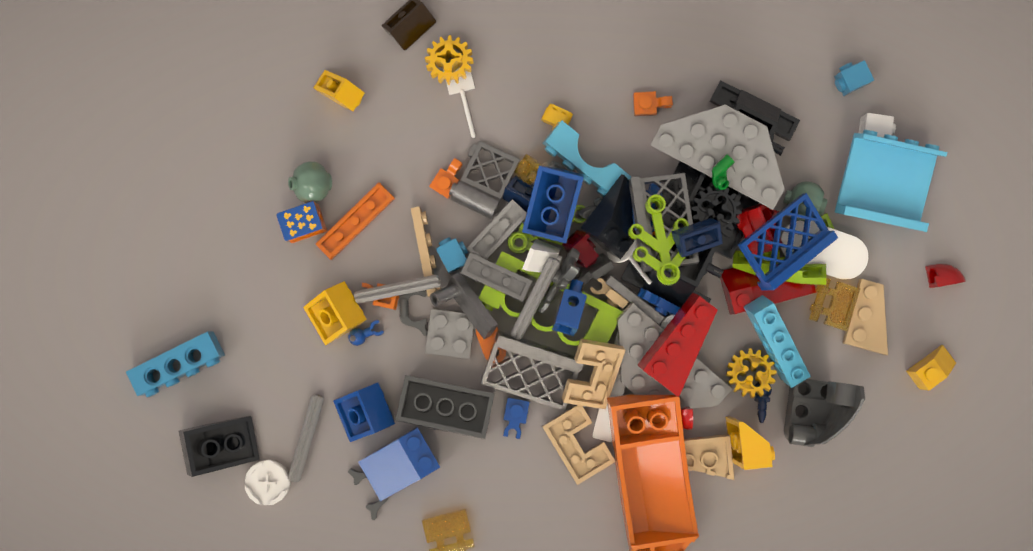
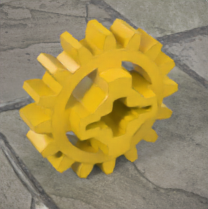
[425,35,474,85]

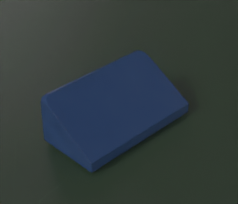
[503,175,534,212]
[672,218,723,258]

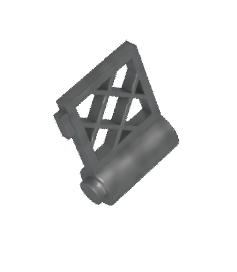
[449,141,520,219]

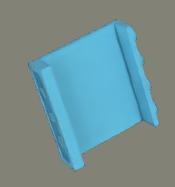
[835,130,948,232]

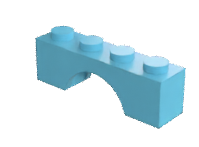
[542,120,631,197]

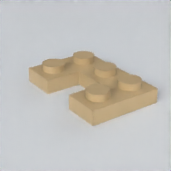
[562,339,626,409]
[542,405,616,485]

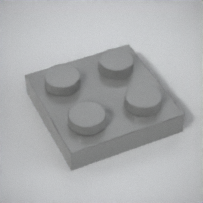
[425,309,474,359]

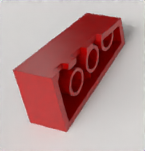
[637,293,718,397]

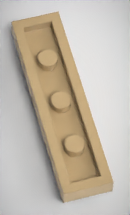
[411,207,441,297]

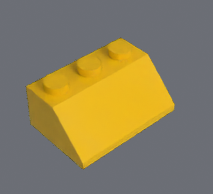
[725,416,775,470]

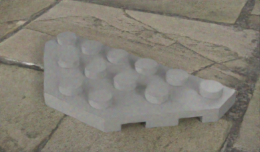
[650,104,785,210]
[617,302,732,408]

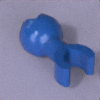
[348,320,384,346]

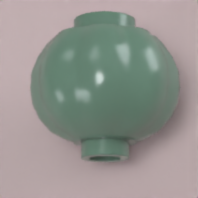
[288,161,332,203]
[783,181,828,222]

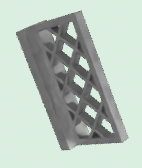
[629,173,699,272]
[480,330,584,411]

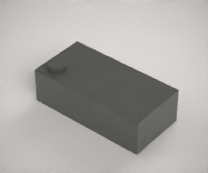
[395,375,495,439]

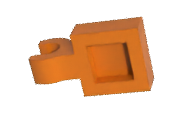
[633,91,673,116]
[429,158,463,199]

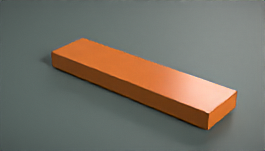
[315,182,395,260]

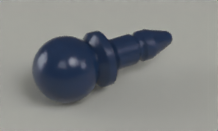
[754,382,772,423]

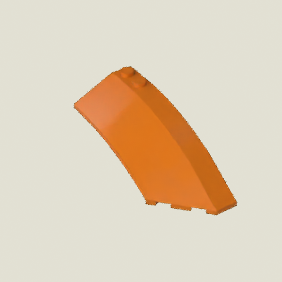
[607,395,699,551]

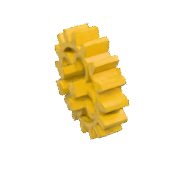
[726,348,777,398]

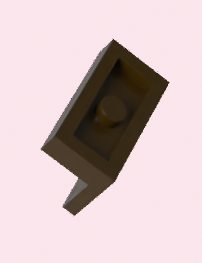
[381,0,436,50]

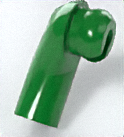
[712,154,735,190]

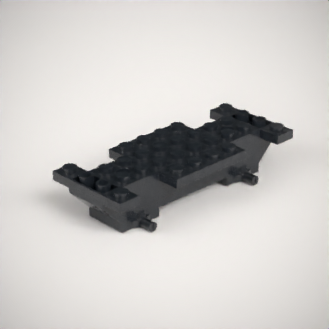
[621,80,800,309]

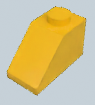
[313,70,365,111]
[906,345,956,391]

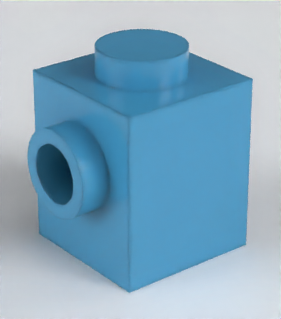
[834,60,874,96]
[436,237,468,274]

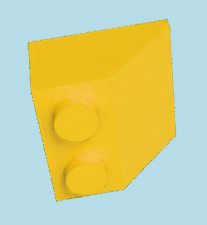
[303,281,367,345]

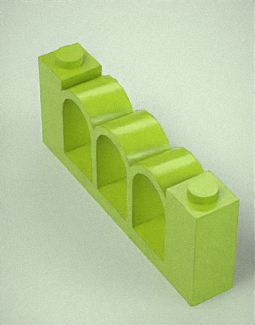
[479,251,623,346]

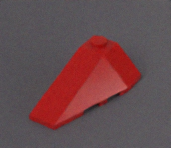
[720,268,817,315]

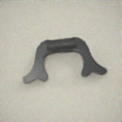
[399,290,427,336]
[348,469,389,520]

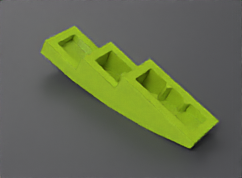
[733,250,826,285]

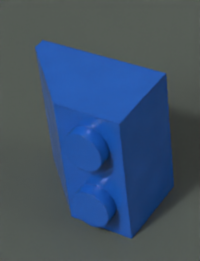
[333,382,395,442]

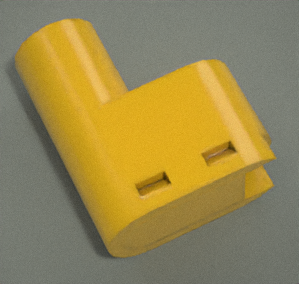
[541,103,573,130]

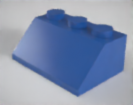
[522,165,584,243]

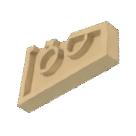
[842,279,888,355]
[684,434,734,480]

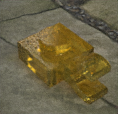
[514,154,542,185]

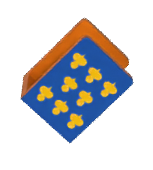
[276,201,328,243]

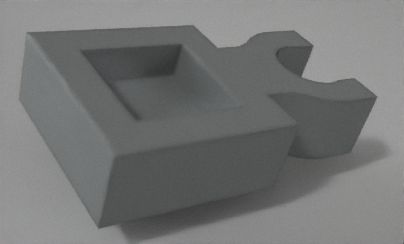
[574,253,614,285]

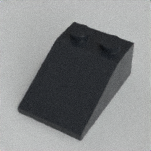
[581,174,636,260]
[179,416,260,477]

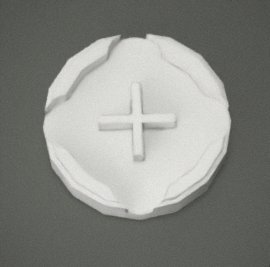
[245,460,291,505]

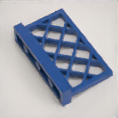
[738,193,838,290]

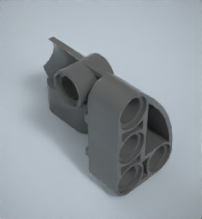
[784,379,865,447]

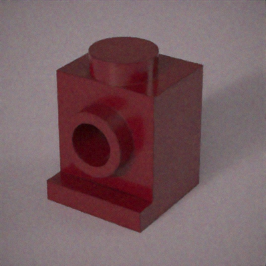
[562,230,599,268]

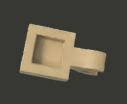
[590,277,629,309]

